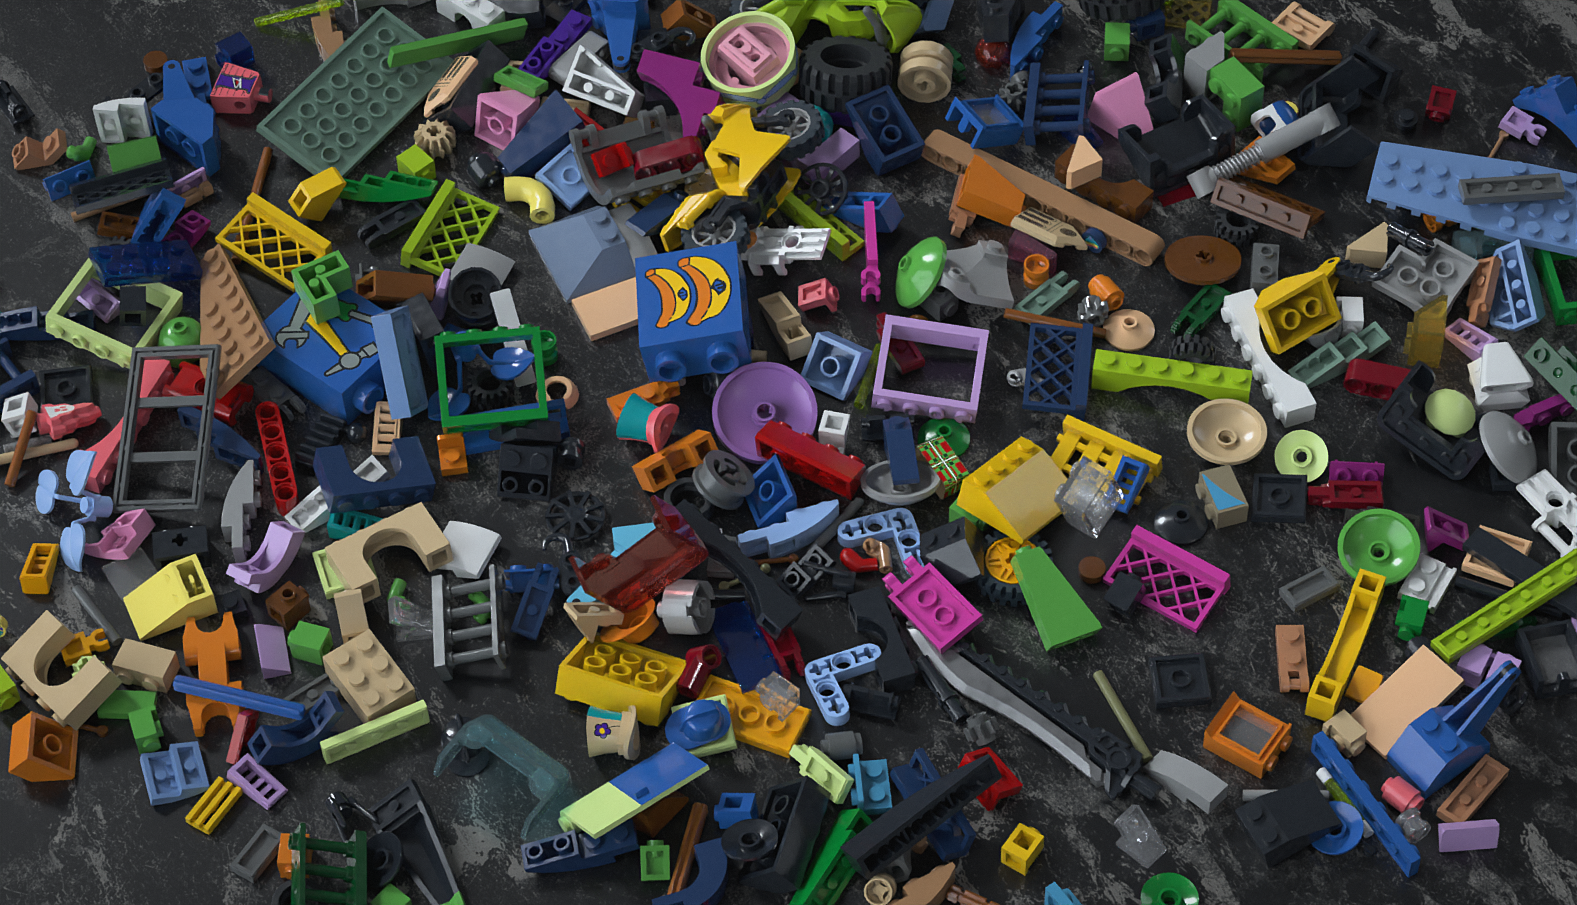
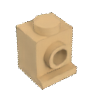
[1322,709,1367,758]

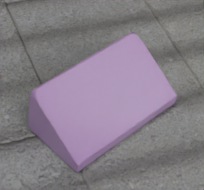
[160,167,207,195]
[77,278,120,323]
[254,624,291,679]
[1438,819,1500,852]

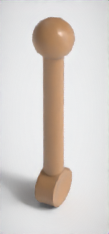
[1488,130,1509,158]

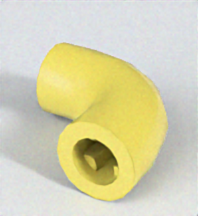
[504,176,555,224]

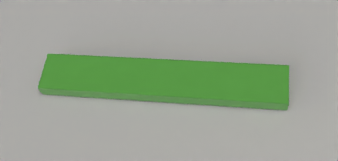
[387,18,528,68]

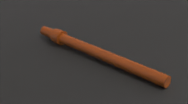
[231,147,273,265]

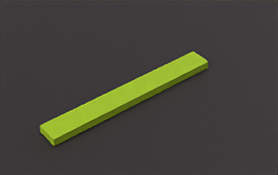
[1431,548,1577,664]

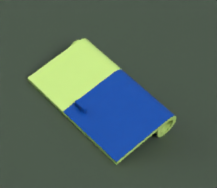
[558,743,710,839]

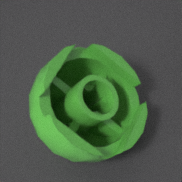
[158,316,201,368]

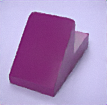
[1424,506,1469,552]

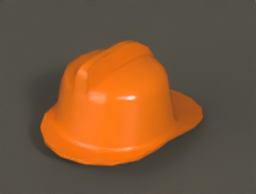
[599,597,659,644]

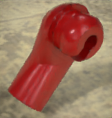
[840,548,878,573]

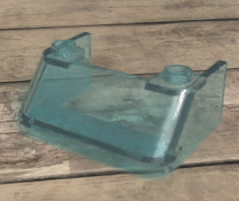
[433,714,569,839]

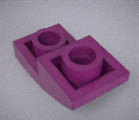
[158,210,211,261]

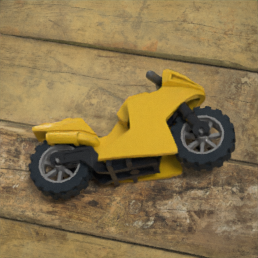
[660,100,825,257]

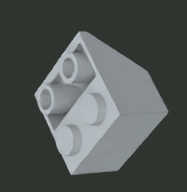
[1183,31,1224,100]

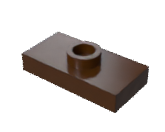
[97,211,139,240]

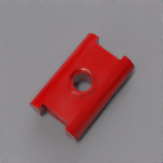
[161,361,254,426]

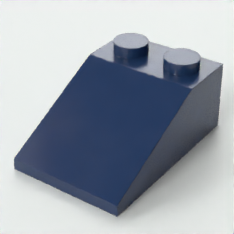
[845,85,925,176]

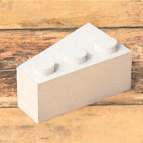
[562,45,645,119]

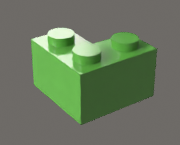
[1208,56,1265,132]
[291,250,353,325]

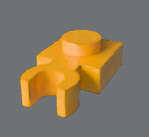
[61,628,110,667]

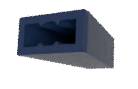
[497,90,585,177]

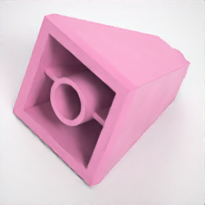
[1088,72,1154,139]
[474,90,540,150]

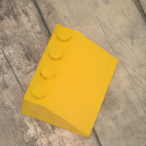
[956,436,1081,544]
[555,632,686,727]

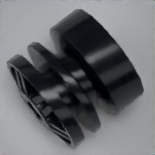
[449,267,503,330]

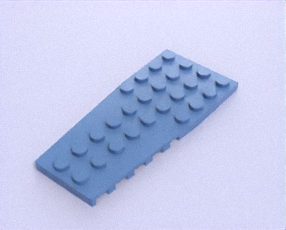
[1366,142,1577,257]

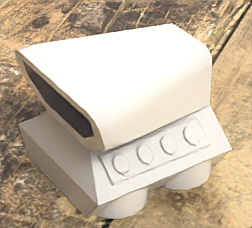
[1467,342,1534,411]

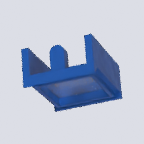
[945,94,1024,149]

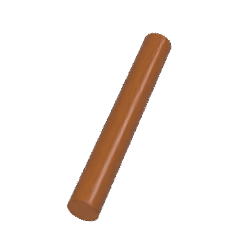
[4,410,38,487]

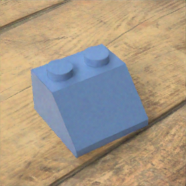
[801,331,873,401]

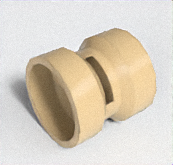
[864,873,897,905]

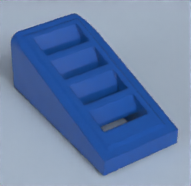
[1102,456,1150,514]

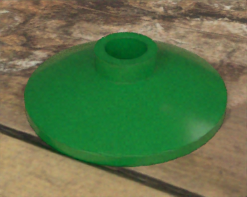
[918,418,970,457]
[1141,872,1199,905]

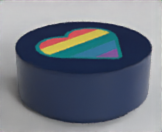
[1082,227,1107,253]

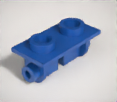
[42,160,96,201]
[504,564,560,594]

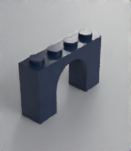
[313,436,436,514]

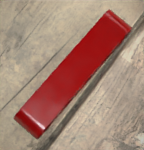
[255,401,300,516]

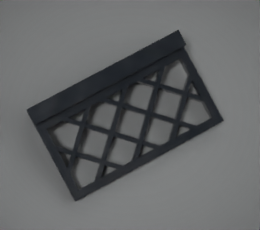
[69,158,175,215]

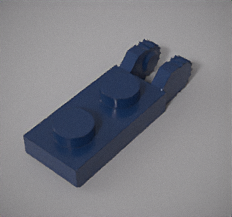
[510,562,560,641]

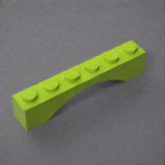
[1091,349,1253,404]

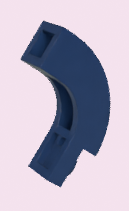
[247,691,344,765]
[652,838,728,905]

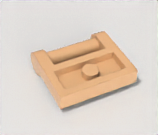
[1272,1,1335,50]

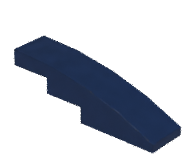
[0,306,96,341]
[177,407,264,475]

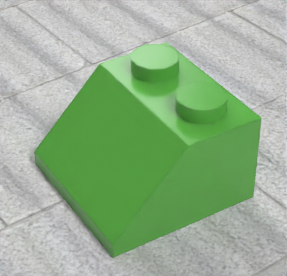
[107,135,161,172]

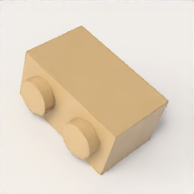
[112,638,180,693]

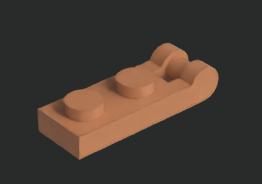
[1275,625,1309,692]

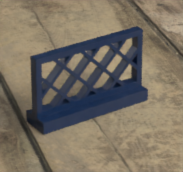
[1022,323,1093,422]

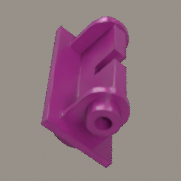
[1328,459,1385,485]

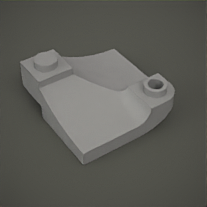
[1372,238,1480,324]
[936,240,1014,309]

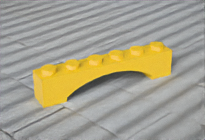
[1305,568,1386,721]

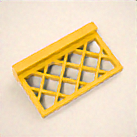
[215,192,333,293]

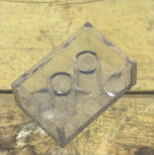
[1054,456,1125,539]

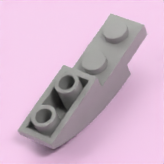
[221,460,262,563]

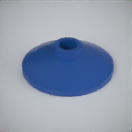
[1311,801,1364,855]

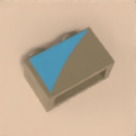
[1195,464,1249,529]

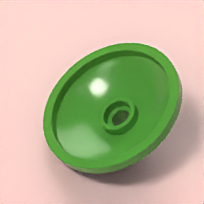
[895,237,947,309]
[1338,509,1420,586]

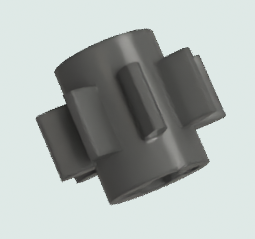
[999,82,1028,112]
[1077,295,1109,327]
[963,712,1000,746]

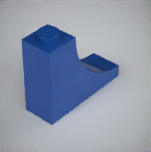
[130,188,186,254]

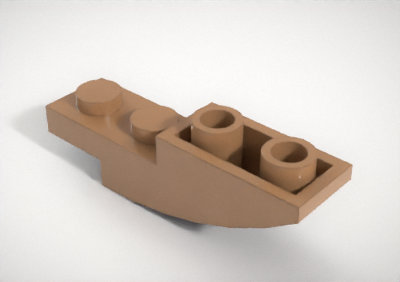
[311,0,346,61]
[887,862,955,905]

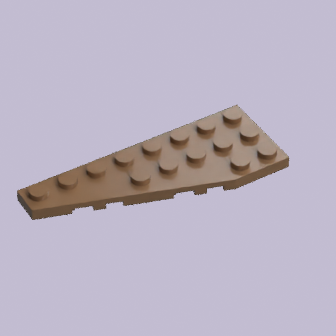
[200,243,276,400]

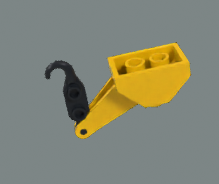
[1254,257,1394,354]

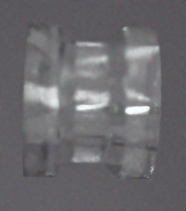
[1395,807,1431,843]

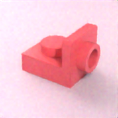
[798,278,839,312]

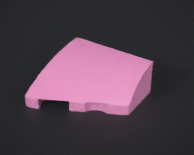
[84,508,156,560]

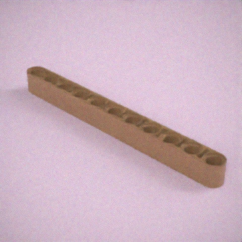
[921,129,1165,266]

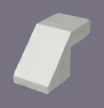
[818,410,850,454]

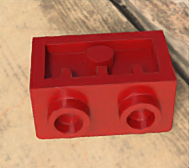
[957,747,1023,811]

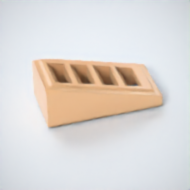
[372,401,403,455]

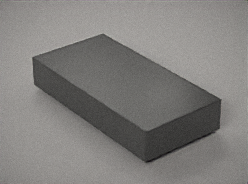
[1279,565,1340,613]
[230,823,281,883]

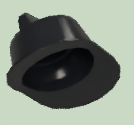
[441,713,489,777]

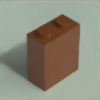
[356,270,436,309]

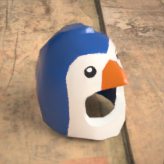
[1250,100,1300,137]

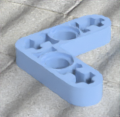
[837,508,924,576]
[805,643,881,726]

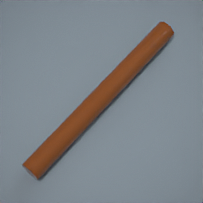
[1004,308,1106,339]

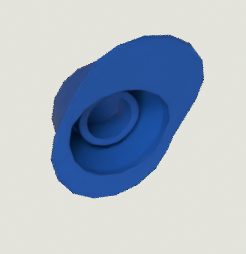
[665,699,731,750]

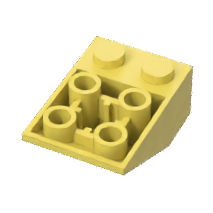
[123,554,218,641]

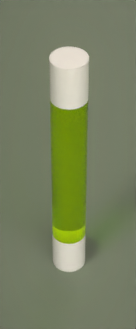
[1316,767,1374,838]

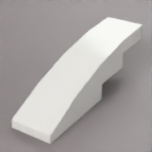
[284,455,391,533]

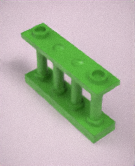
[1185,0,1299,83]

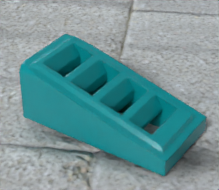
[327,511,383,539]

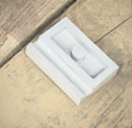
[1397,553,1457,614]

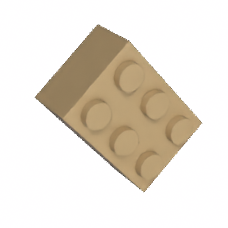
[323,629,416,724]

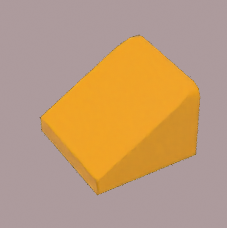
[1345,665,1384,703]

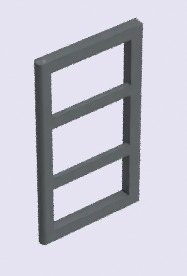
[112,344,222,514]

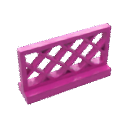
[1103,525,1231,633]

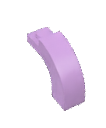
[226,521,305,593]

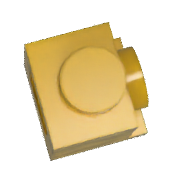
[1001,823,1044,876]

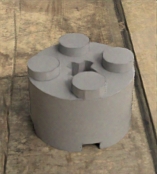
[657,579,715,635]

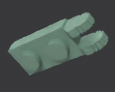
[1014,271,1080,325]

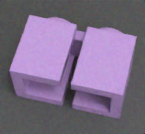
[1456,644,1522,689]

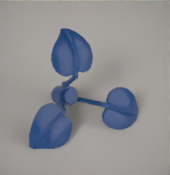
[427,323,535,421]

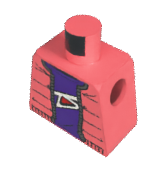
[210,62,273,114]

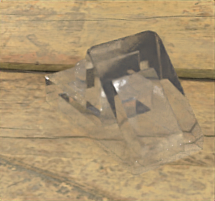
[388,596,433,642]
[1113,804,1167,868]

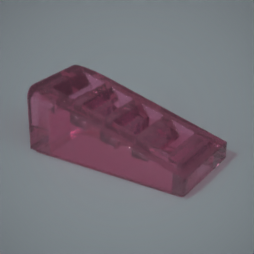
[1008,229,1057,274]

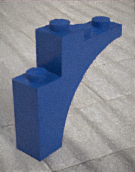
[1512,75,1577,147]

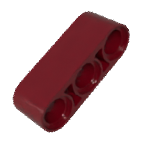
[633,135,705,180]
[1343,359,1411,400]

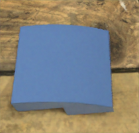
[140,741,210,806]

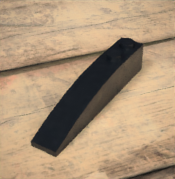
[840,754,1002,881]

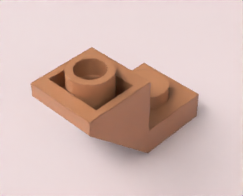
[12,128,67,170]

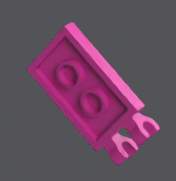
[861,201,881,302]
[882,555,983,654]

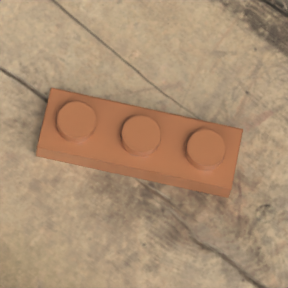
[1436,754,1509,823]

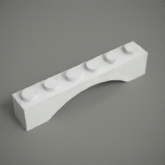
[1221,288,1316,428]

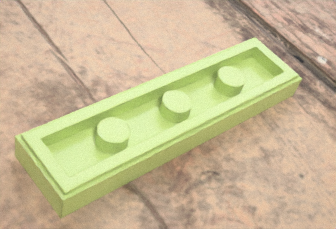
[320,700,430,764]

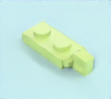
[789,744,854,804]

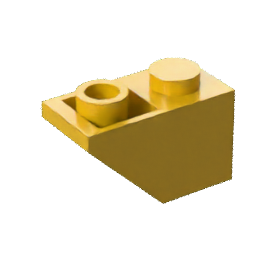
[288,167,347,221]

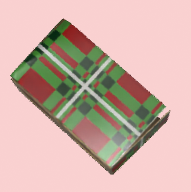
[915,436,969,499]

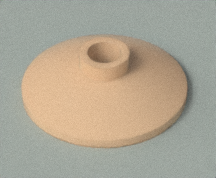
[1103,309,1155,351]

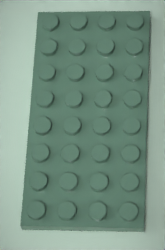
[256,6,454,178]

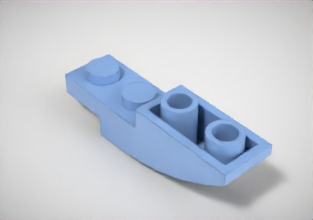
[738,499,839,558]

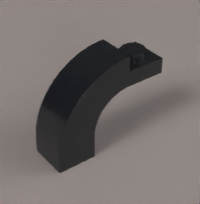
[489,0,546,29]

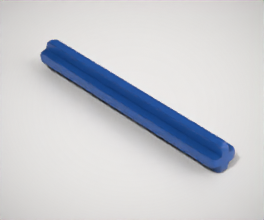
[173,675,306,720]

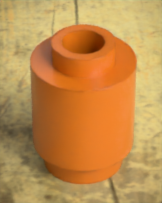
[1088,274,1124,311]

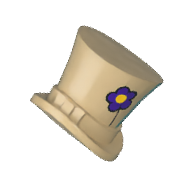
[586,705,641,760]

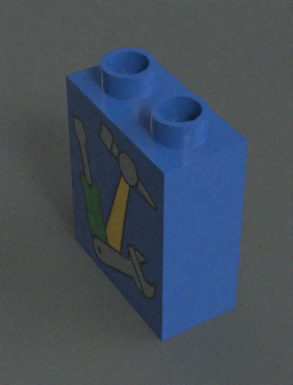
[257,289,386,425]

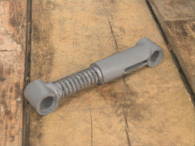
[1187,102,1341,199]

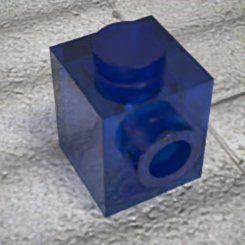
[214,31,255,68]

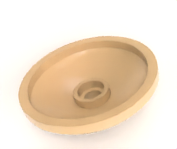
[1187,399,1267,465]

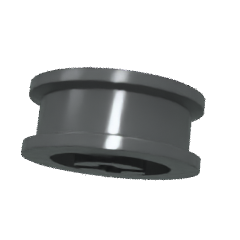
[692,450,755,510]

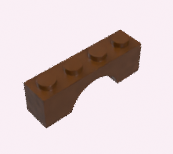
[1054,144,1154,224]

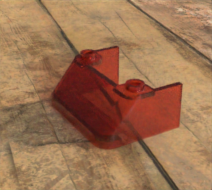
[569,495,708,613]

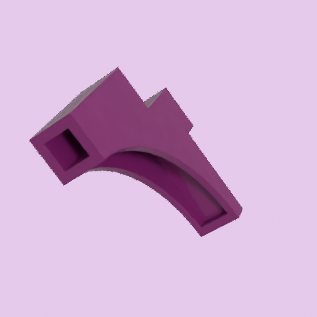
[637,49,726,140]

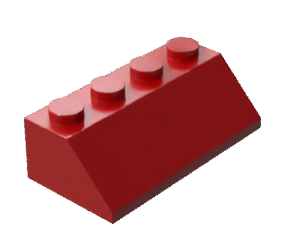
[755,420,866,500]

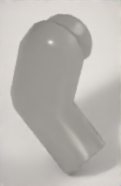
[1007,368,1045,389]

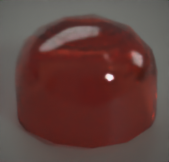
[974,38,1012,70]

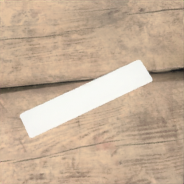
[490,288,536,387]

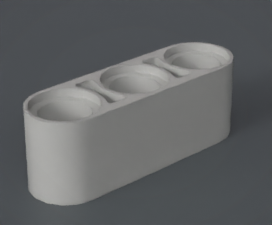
[549,31,610,86]

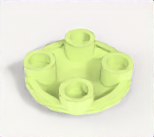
[1425,389,1475,438]

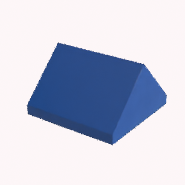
[745,454,797,528]

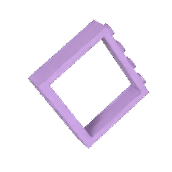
[871,314,989,423]

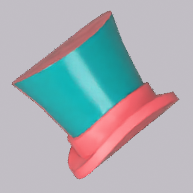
[616,393,679,453]

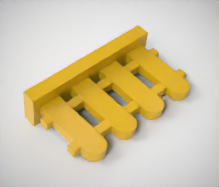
[1049,415,1162,505]

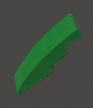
[338,170,438,202]

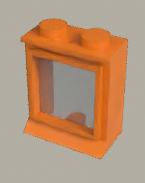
[1203,691,1293,779]

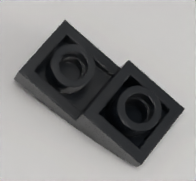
[776,543,837,599]

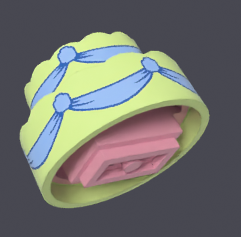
[701,11,799,111]

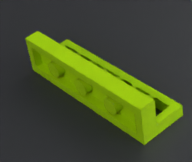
[778,187,865,261]

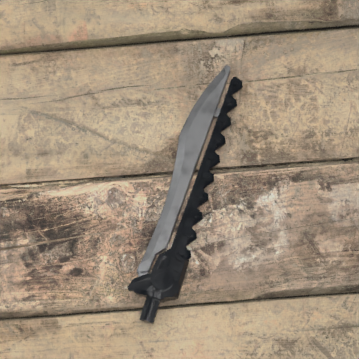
[906,621,1162,801]

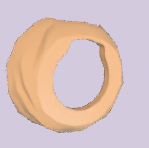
[536,376,579,409]

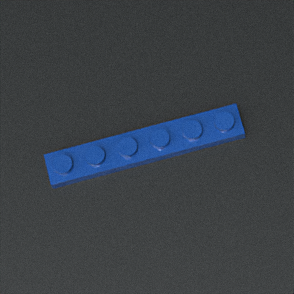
[1311,731,1421,877]

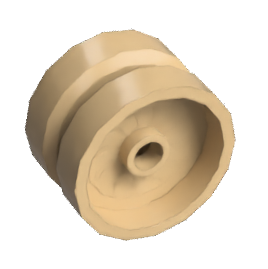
[898,41,953,103]

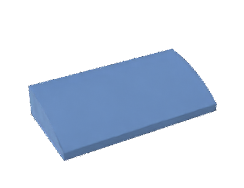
[371,306,428,420]

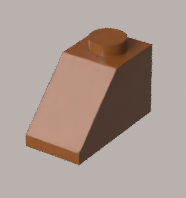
[661,0,717,41]

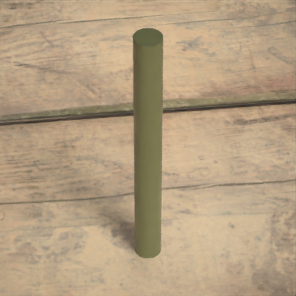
[1093,670,1153,763]

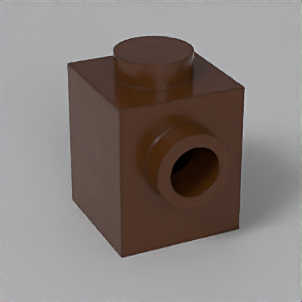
[265,581,311,630]

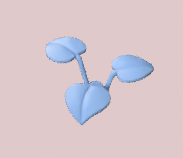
[36,450,113,572]

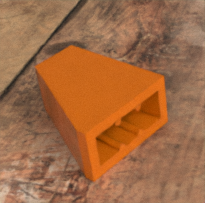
[956,154,1026,228]

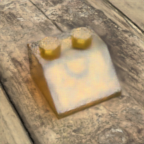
[1403,295,1448,368]

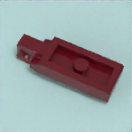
[876,312,925,375]
[1307,480,1384,509]

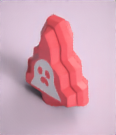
[36,403,102,440]

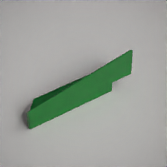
[789,808,873,905]

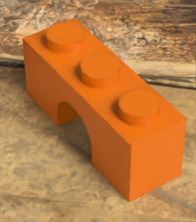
[632,430,718,493]

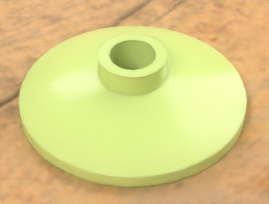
[1275,430,1328,482]

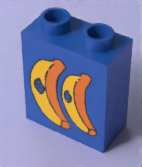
[635,241,752,383]

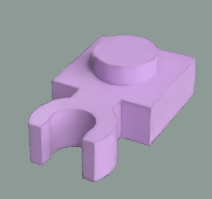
[1499,106,1547,145]

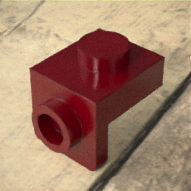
[1425,85,1457,122]

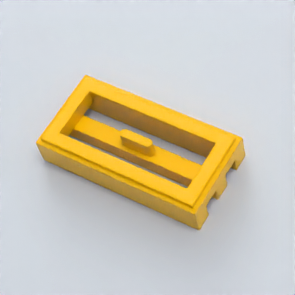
[185,776,243,835]

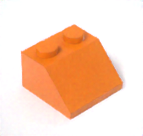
[8,711,78,782]

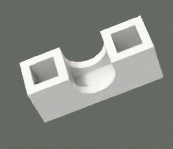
[436,0,506,29]

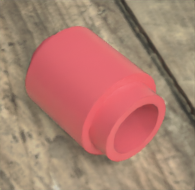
[1381,776,1425,817]

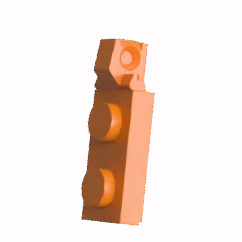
[607,381,680,423]

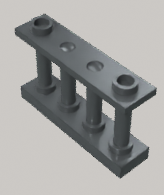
[432,564,509,681]

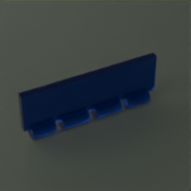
[712,601,782,694]

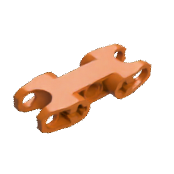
[183,611,246,737]

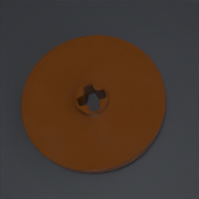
[1165,235,1241,285]

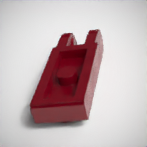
[758,624,806,681]

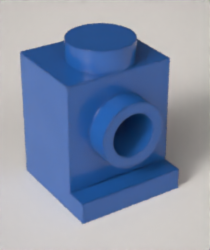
[714,793,759,829]

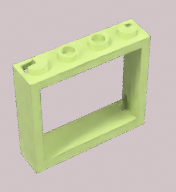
[46,253,183,369]

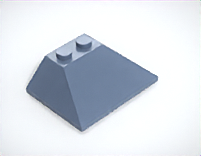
[529,206,636,304]

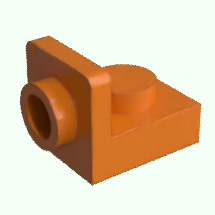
[437,433,468,476]

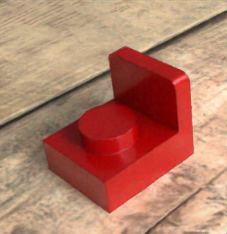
[590,141,634,178]

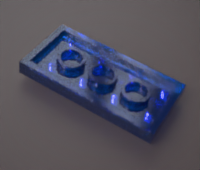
[88,239,203,287]

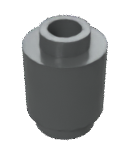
[820,731,863,761]

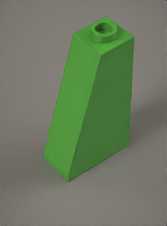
[1010,545,1102,652]

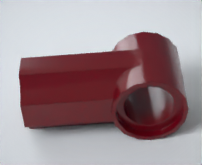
[676,644,722,699]

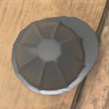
[1305,319,1343,349]

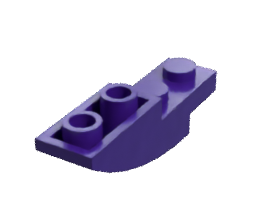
[518,9,593,79]

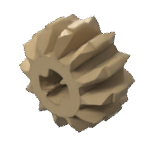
[414,118,456,160]

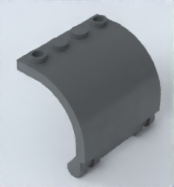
[569,105,706,205]

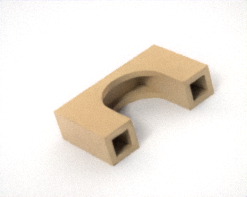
[325,502,453,603]
[1,610,123,731]

